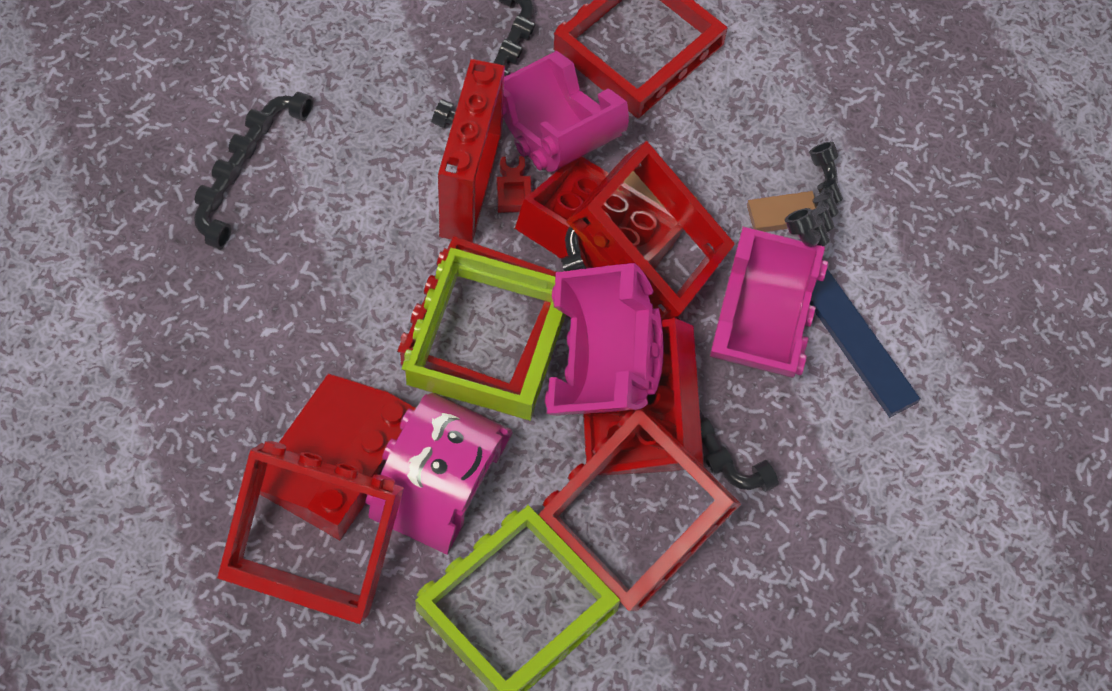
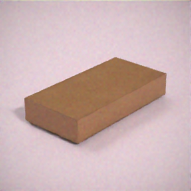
[747,191,815,232]

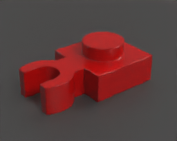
[496,156,531,213]

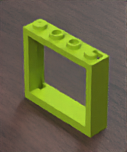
[401,248,566,421]
[415,505,620,691]

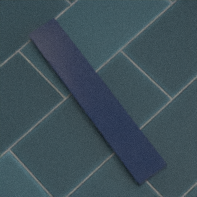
[799,239,921,418]

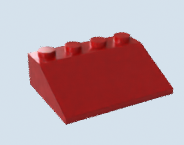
[514,157,684,269]
[583,318,704,475]
[260,374,416,541]

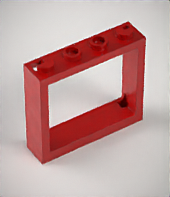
[553,0,728,119]
[438,59,505,243]
[566,140,735,320]
[397,236,556,395]
[538,409,741,611]
[217,441,404,624]

